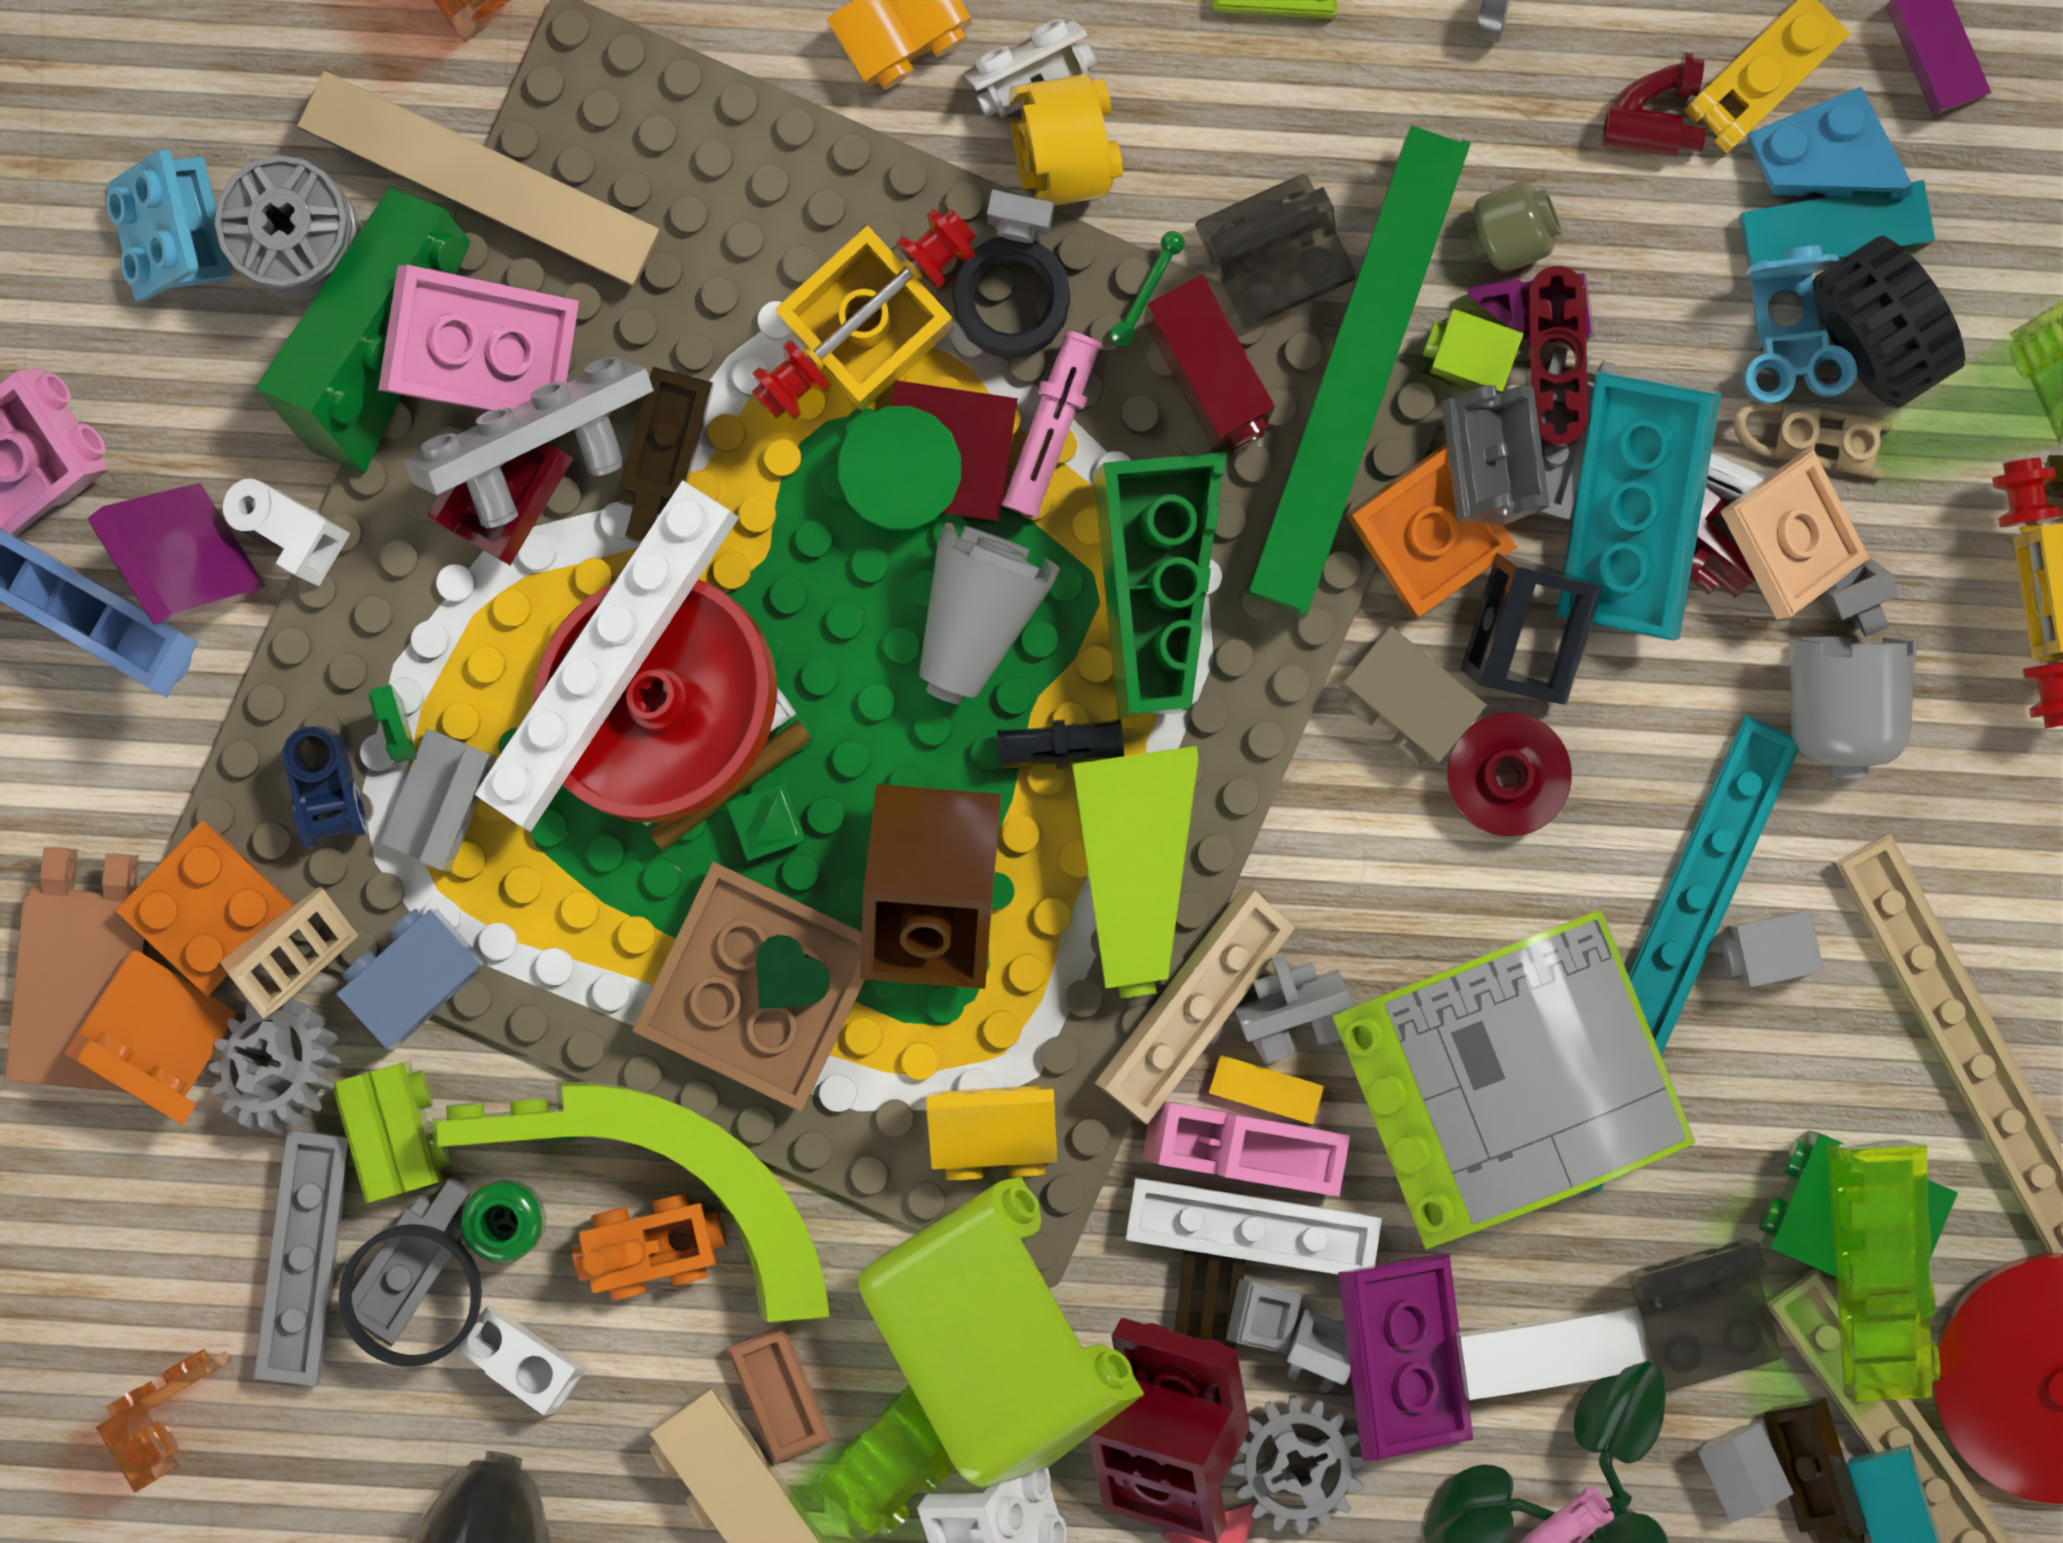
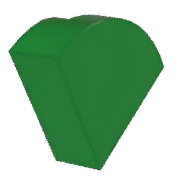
[368,684,417,764]

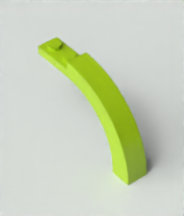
[432,1082,830,1322]

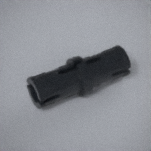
[997,719,1124,770]

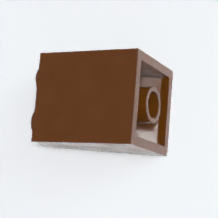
[860,784,1001,989]

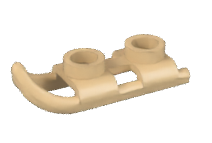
[1734,400,1893,479]

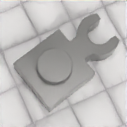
[987,190,1054,243]

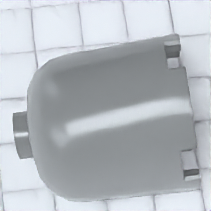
[1790,636,1917,779]

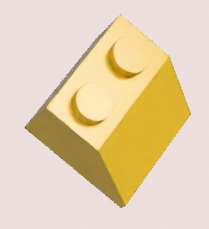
[926,1085,1058,1180]

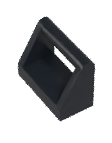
[1461,552,1604,705]

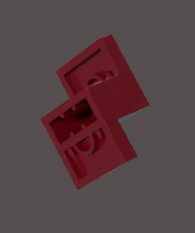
[1088,1317,1250,1543]

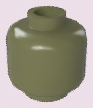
[1465,181,1562,272]

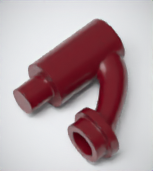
[1602,52,1706,158]

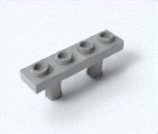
[403,356,654,528]

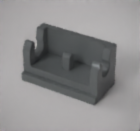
[1442,385,1549,525]

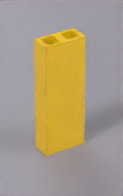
[1208,1054,1324,1125]

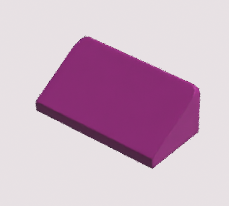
[1885,0,1992,118]

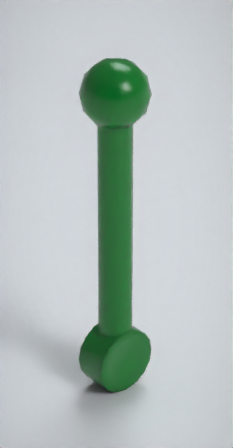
[1110,231,1185,348]

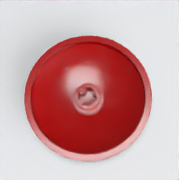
[533,579,777,823]
[1931,1253,2063,1504]

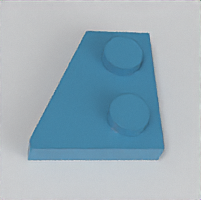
[1747,87,1912,199]

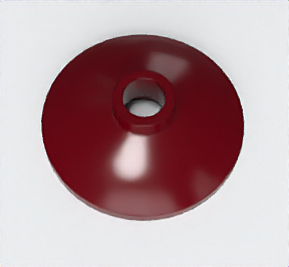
[1447,712,1572,837]

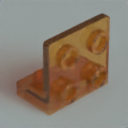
[96,1349,232,1493]

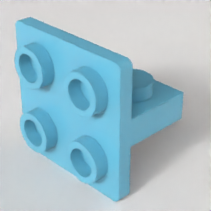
[106,150,233,301]

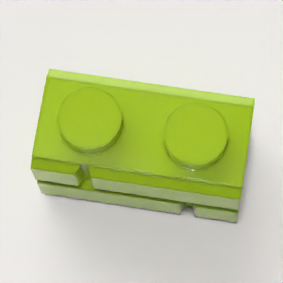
[333,1061,450,1204]

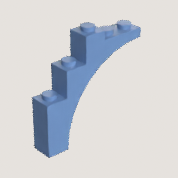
[0,528,198,698]

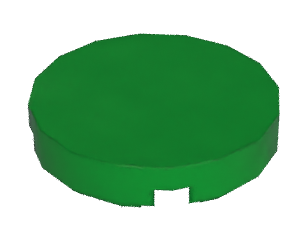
[838,406,961,530]

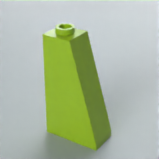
[1072,746,1199,999]

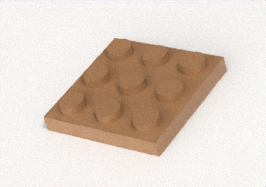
[632,862,866,1112]

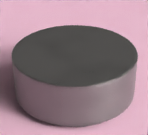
[1476,0,1510,43]

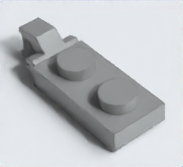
[339,1176,473,1347]

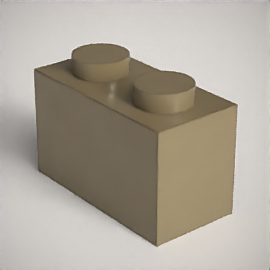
[1339,626,1487,765]

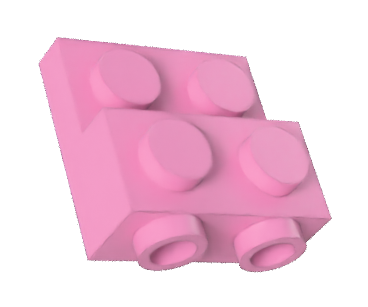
[0,367,109,536]

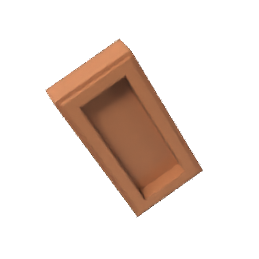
[727,1323,832,1464]

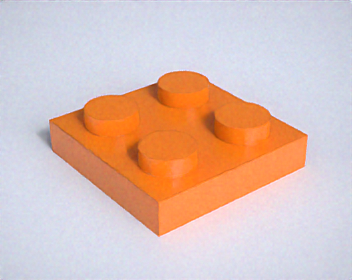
[1345,445,1517,618]
[115,819,295,996]

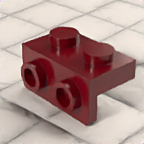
[427,411,573,566]

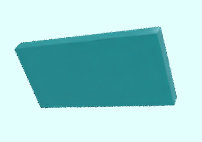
[1556,371,1722,641]

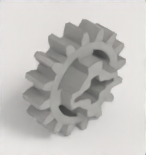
[209,998,340,1134]
[1230,1395,1366,1535]

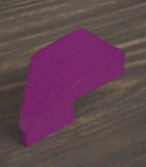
[1467,273,1594,343]

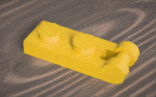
[1684,0,1851,154]

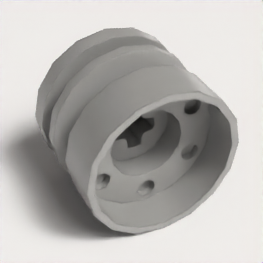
[214,155,361,301]

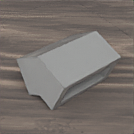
[1698,1422,1794,1523]

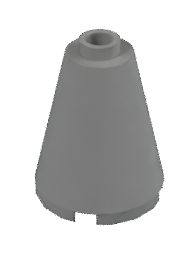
[919,523,1060,704]

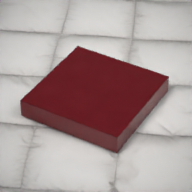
[891,380,1018,523]

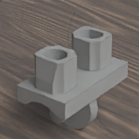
[1234,953,1354,1064]

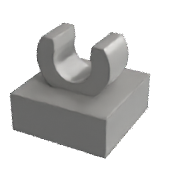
[1820,558,1899,637]
[1287,1308,1351,1394]

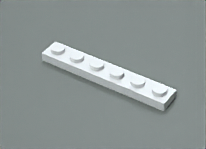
[474,480,739,832]

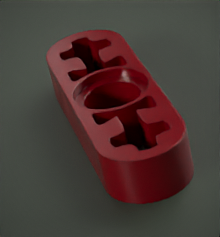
[1526,266,1588,449]

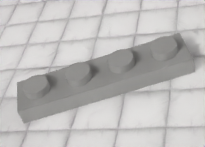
[254,1129,351,1387]

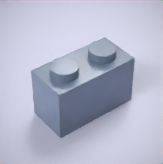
[337,908,488,1050]

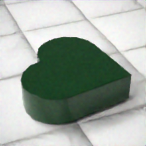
[756,935,831,1009]

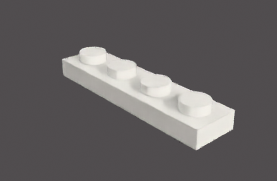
[1125,1177,1382,1274]

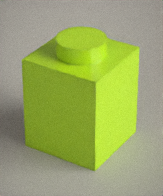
[1422,308,1524,394]

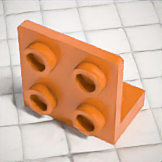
[64,950,236,1125]

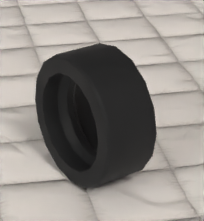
[952,237,1070,359]

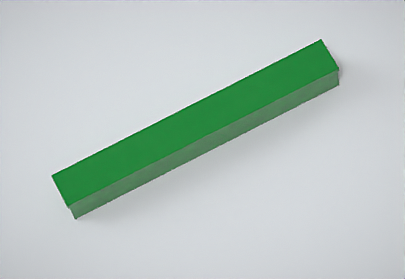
[1246,125,1471,619]

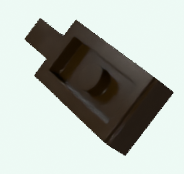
[620,367,714,543]
[1763,1398,1865,1543]

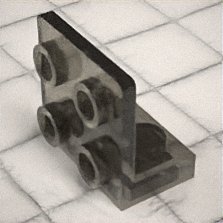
[1627,1238,1781,1391]

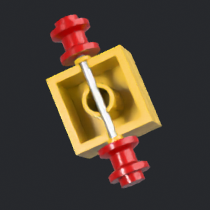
[751,208,976,420]
[1992,457,2063,729]

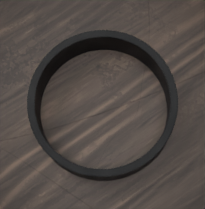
[339,1224,482,1367]

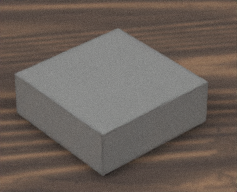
[1226,1279,1303,1354]

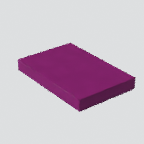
[87,483,266,626]
[1338,1254,1474,1461]

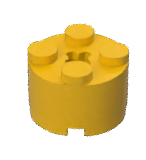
[1009,73,1123,206]

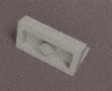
[380,728,497,872]

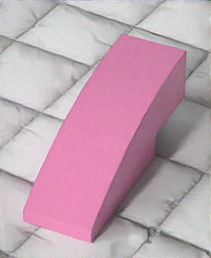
[1142,1101,1351,1197]

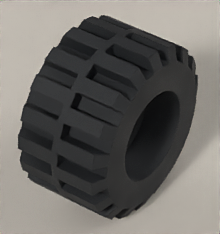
[1813,235,1966,409]

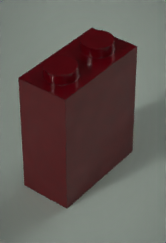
[1144,274,1275,453]

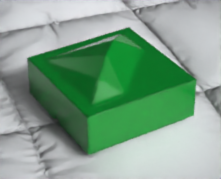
[727,782,807,862]

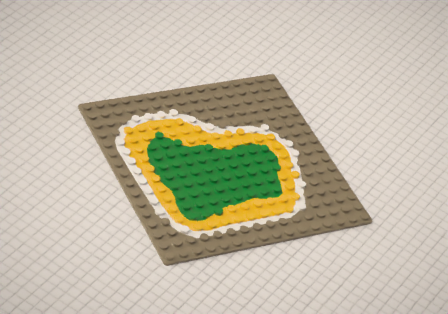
[163,0,1452,1288]

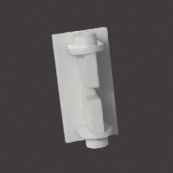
[964,19,1097,118]

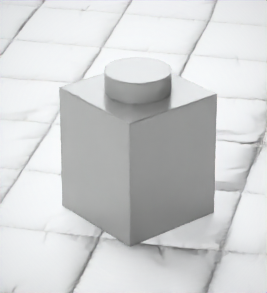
[1722,910,1824,987]

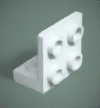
[917,1468,1067,1543]

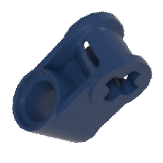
[283,726,368,849]

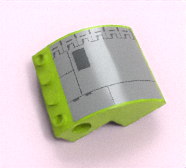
[1332,909,1696,1250]

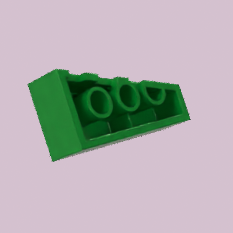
[255,187,471,474]
[1093,452,1227,719]

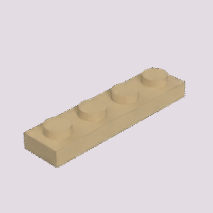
[1094,886,1296,1125]

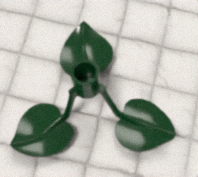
[1424,1361,1668,1543]

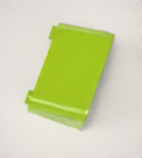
[858,1176,1144,1487]

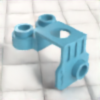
[1742,245,1857,405]

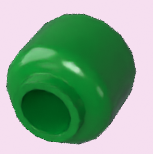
[461,1179,547,1263]

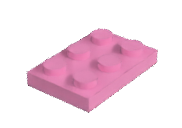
[378,265,579,411]

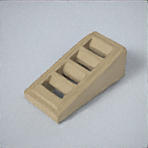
[220,886,359,1020]

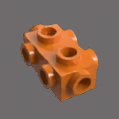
[572,1192,727,1301]

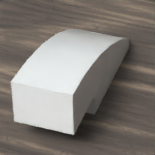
[1456,1305,1647,1400]

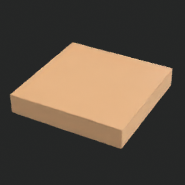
[1720,450,1870,620]

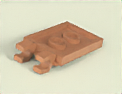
[5,847,148,1093]

